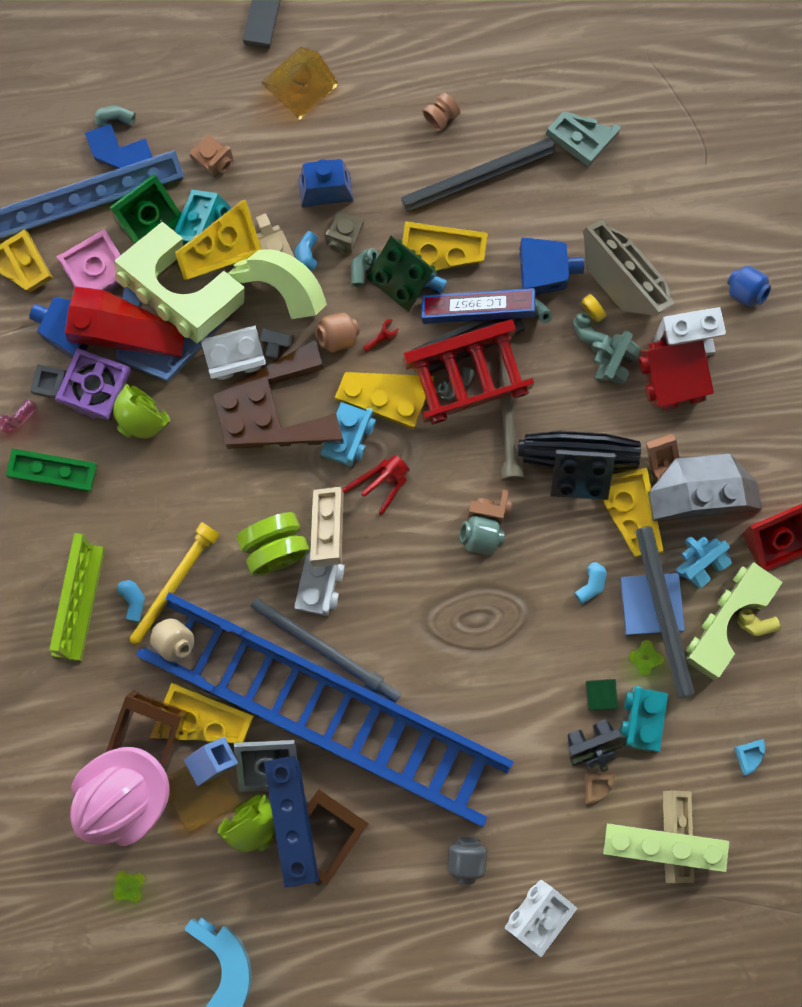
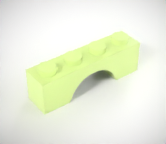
[685,562,783,681]
[603,823,729,872]

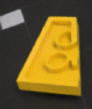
[175,200,262,280]
[402,221,488,271]
[602,467,664,558]
[150,682,255,743]

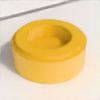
[581,294,606,322]

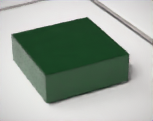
[585,679,618,711]

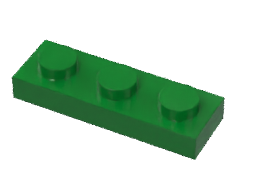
[6,448,98,493]

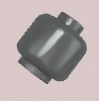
[447,837,487,884]

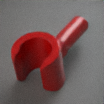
[363,319,399,352]

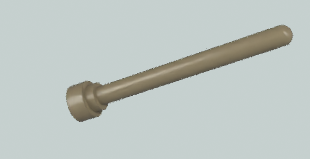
[498,350,524,482]

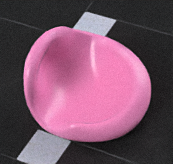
[70,747,170,846]

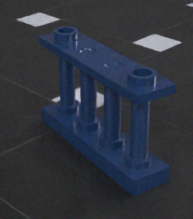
[264,756,320,888]

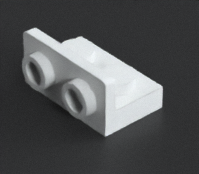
[201,325,266,380]
[294,553,345,617]
[505,880,578,957]

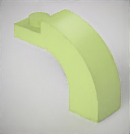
[227,250,327,319]

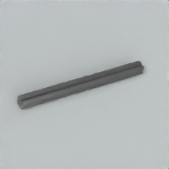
[401,138,555,212]
[635,526,695,698]

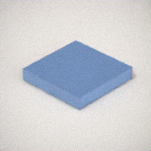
[620,573,685,636]

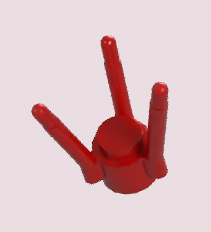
[342,455,410,515]

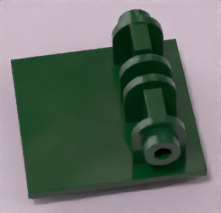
[366,235,437,312]

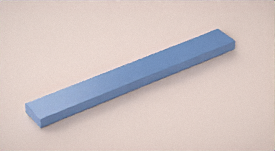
[0,150,184,239]

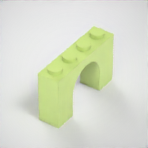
[114,222,245,343]

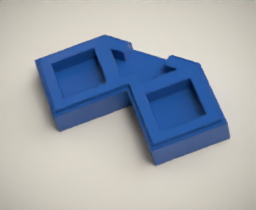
[85,124,152,169]

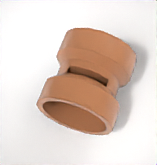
[422,93,461,132]

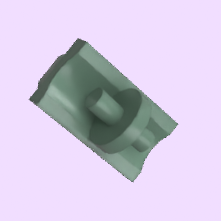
[591,331,641,385]

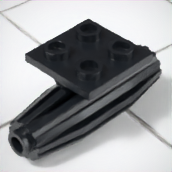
[518,430,641,500]

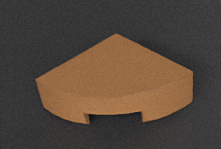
[584,774,615,804]

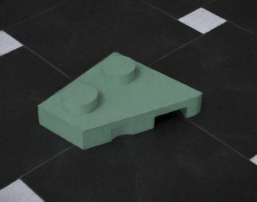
[545,111,622,167]

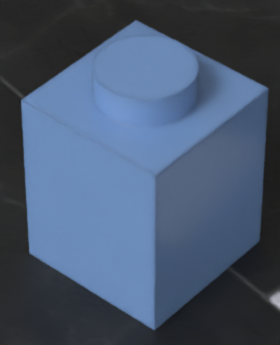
[184,737,238,787]

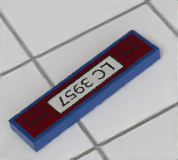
[422,288,535,324]

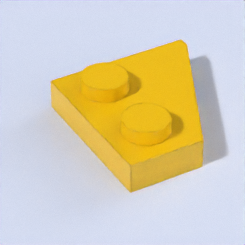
[0,230,53,293]

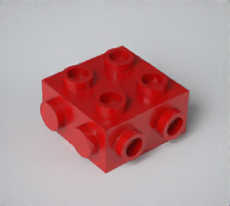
[639,340,714,411]

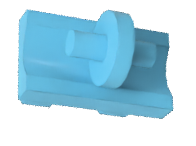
[675,536,732,588]

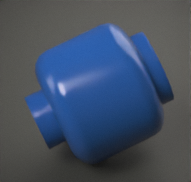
[727,266,772,307]

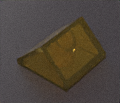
[261,47,338,120]

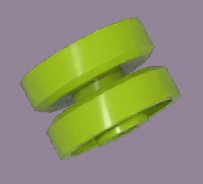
[236,512,310,576]

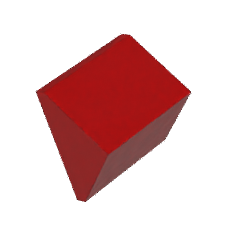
[742,504,802,571]

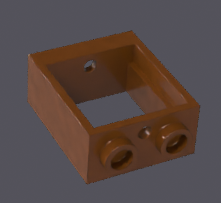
[106,691,188,772]
[307,789,368,886]

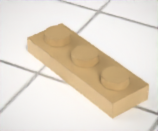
[310,487,344,567]
[663,791,694,883]

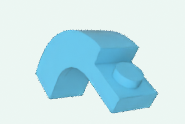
[184,917,252,1007]

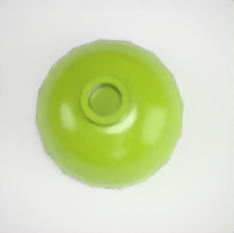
[113,384,170,439]
[218,794,275,852]

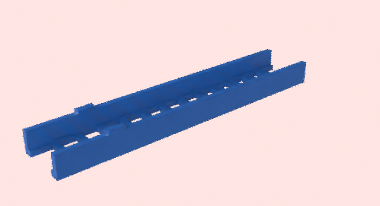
[136,592,514,828]

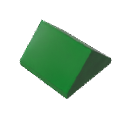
[110,174,181,244]

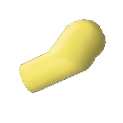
[737,608,781,636]

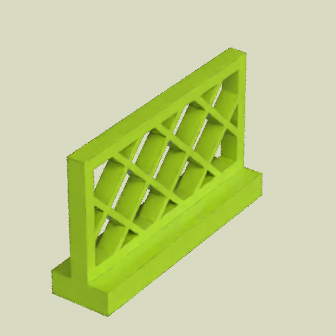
[49,533,105,662]

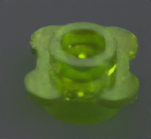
[628,640,664,675]
[113,871,145,903]

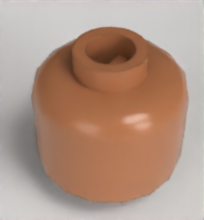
[316,312,360,352]

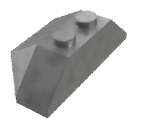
[648,454,762,521]

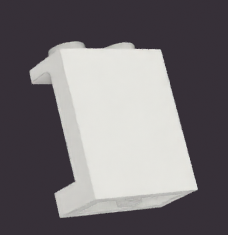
[653,307,726,356]

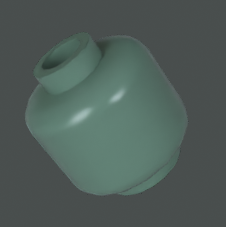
[459,516,504,555]

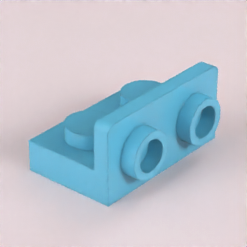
[320,402,376,468]

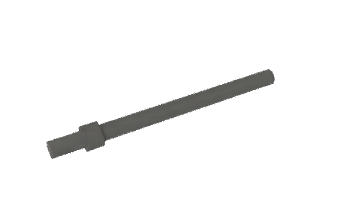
[251,597,402,703]

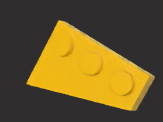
[335,372,434,430]

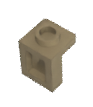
[325,211,364,253]

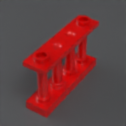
[403,319,534,424]

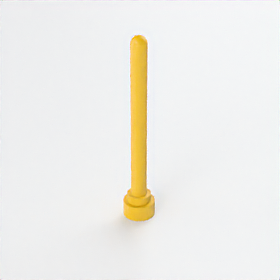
[129,522,220,645]

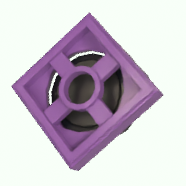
[55,348,131,421]

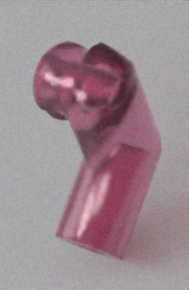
[0,399,37,433]

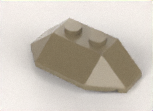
[583,219,674,315]

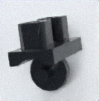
[567,719,622,773]

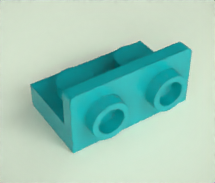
[174,189,231,245]
[620,685,668,752]

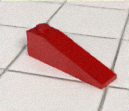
[65,286,184,358]

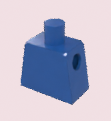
[298,159,353,207]
[519,237,584,296]
[29,297,89,358]

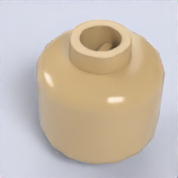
[150,618,194,662]

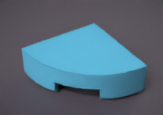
[734,739,765,776]

